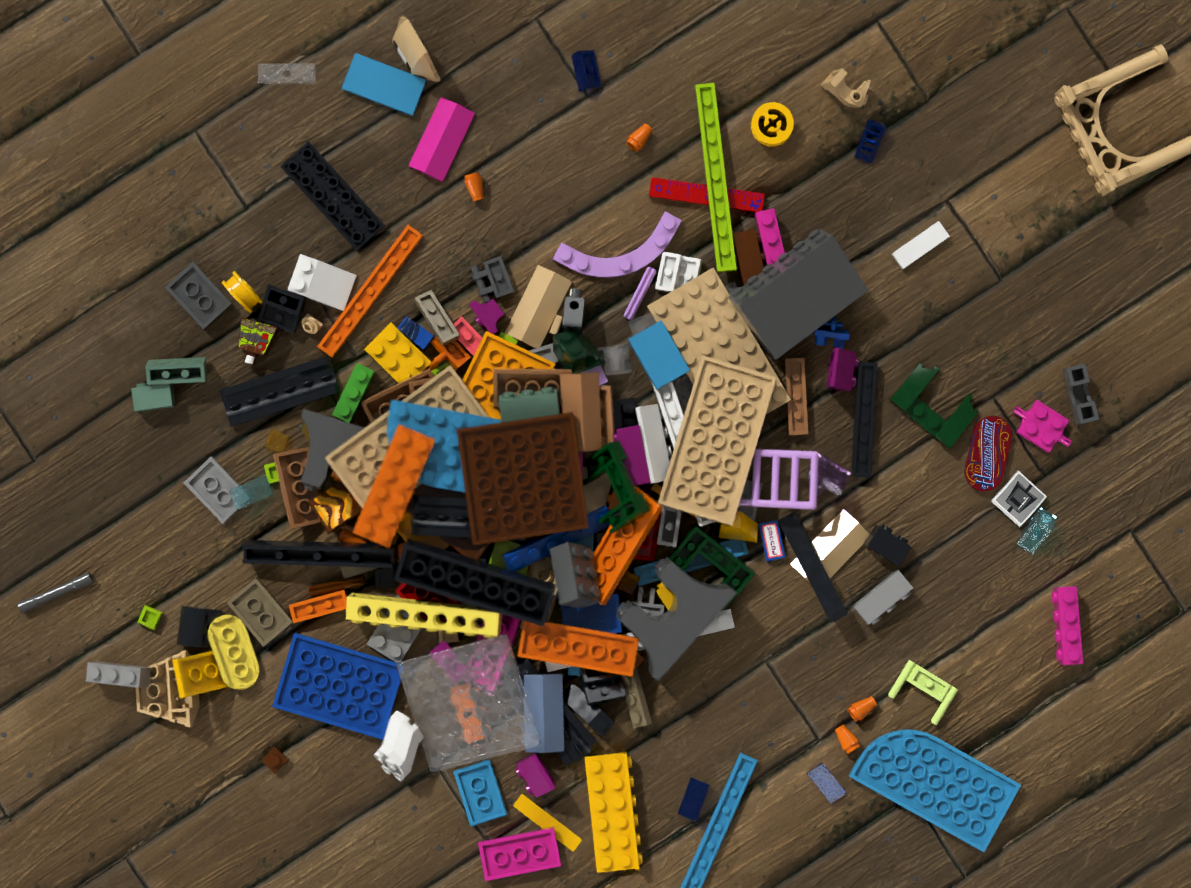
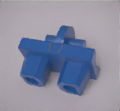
[814,316,850,349]

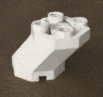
[374,711,424,781]

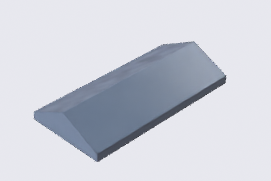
[524,674,564,753]

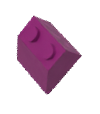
[826,348,859,392]
[515,753,556,798]

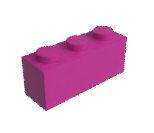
[754,208,784,266]

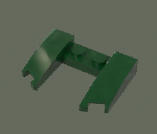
[889,363,979,448]
[582,441,650,533]
[668,523,755,610]

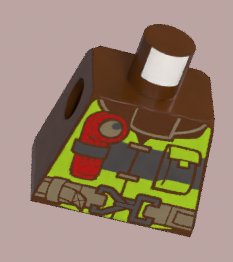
[238,318,279,365]

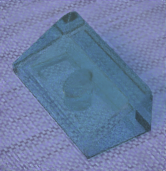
[229,475,273,510]

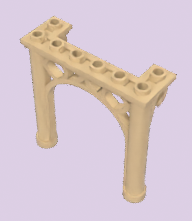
[1054,44,1191,196]

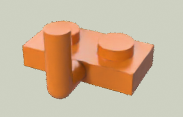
[428,337,471,371]

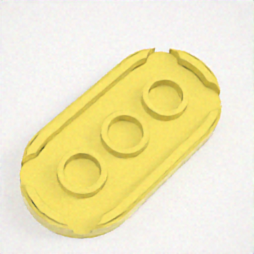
[208,615,260,690]

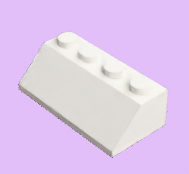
[635,404,672,484]

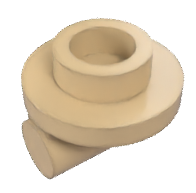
[301,313,323,334]

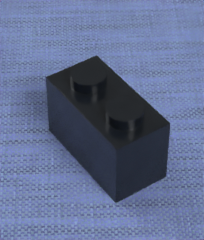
[864,524,911,566]

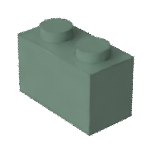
[131,383,176,412]

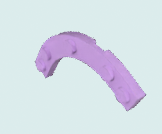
[553,211,682,278]

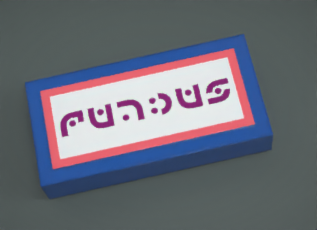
[758,520,785,561]

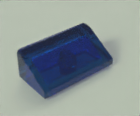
[572,50,602,91]
[807,761,847,804]
[678,777,709,821]

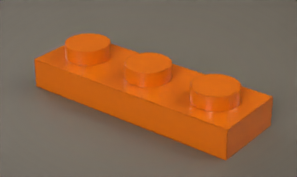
[289,590,347,623]

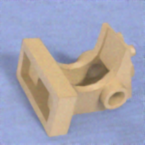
[820,68,872,108]

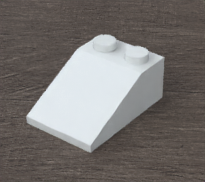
[287,254,357,311]

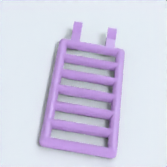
[739,449,819,510]

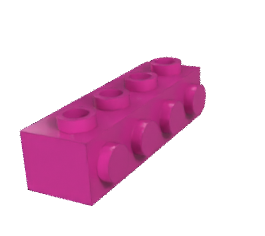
[1051,586,1083,665]

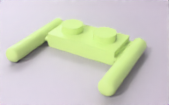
[888,660,958,725]

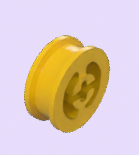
[751,102,794,147]
[221,271,262,314]

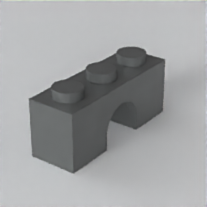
[1062,364,1099,425]

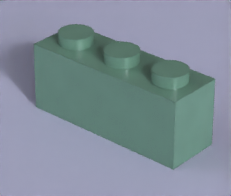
[145,357,208,385]
[499,387,560,422]

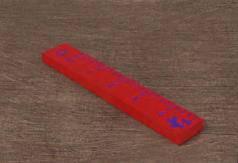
[649,177,765,212]

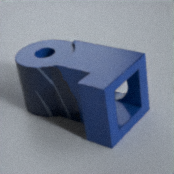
[398,316,435,351]

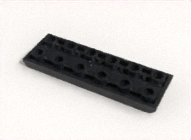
[280,141,385,251]
[219,356,341,427]
[412,496,528,541]
[499,658,599,769]

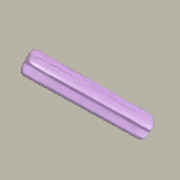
[624,267,656,320]

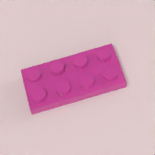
[478,827,561,881]

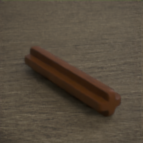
[309,575,365,596]

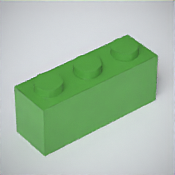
[332,363,376,424]

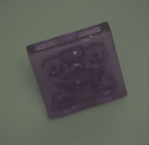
[807,454,851,496]

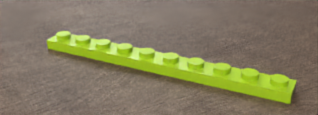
[695,83,737,273]

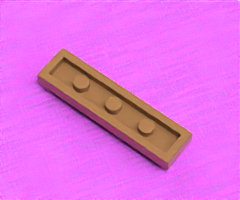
[785,358,808,436]

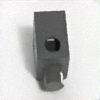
[562,288,585,336]

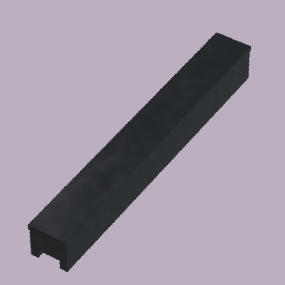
[242,540,397,568]

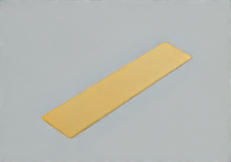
[513,794,582,852]

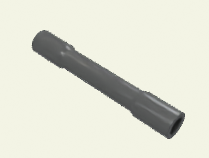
[18,572,94,613]

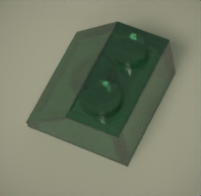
[553,329,605,374]

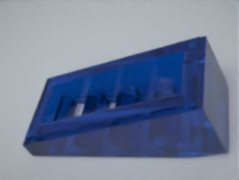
[854,119,886,163]

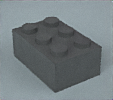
[550,542,601,608]

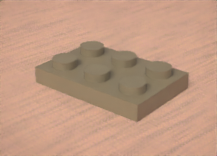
[227,578,293,647]

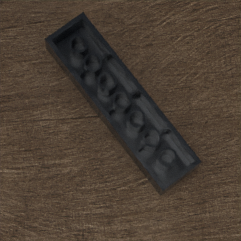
[394,538,556,627]

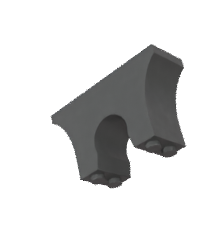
[301,409,364,492]
[616,557,736,681]

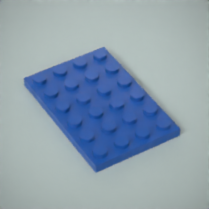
[272,633,405,740]

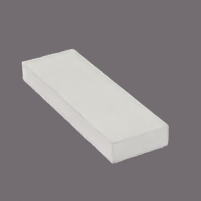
[891,221,950,270]

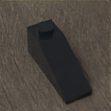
[563,682,615,737]

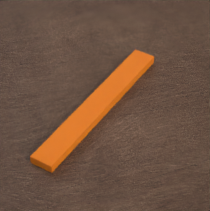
[317,224,424,358]

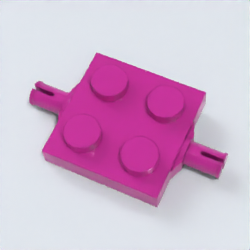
[1013,400,1072,453]

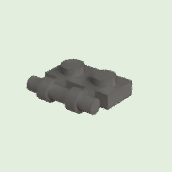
[471,256,514,303]

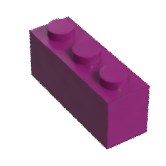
[613,425,651,486]

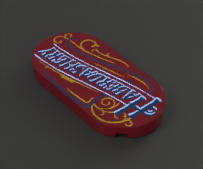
[964,416,1012,492]

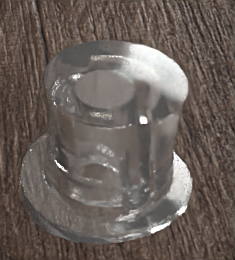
[597,342,633,376]

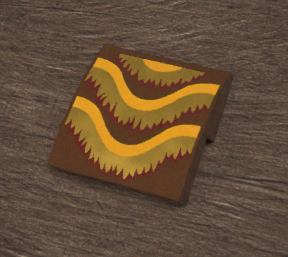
[309,481,362,534]

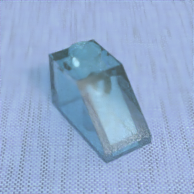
[1017,507,1057,554]

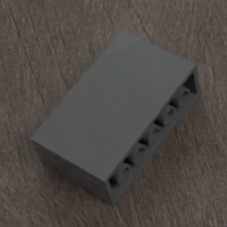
[728,229,869,360]

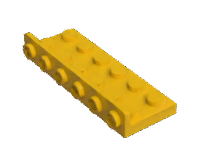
[585,752,643,873]

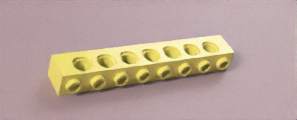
[346,593,502,638]

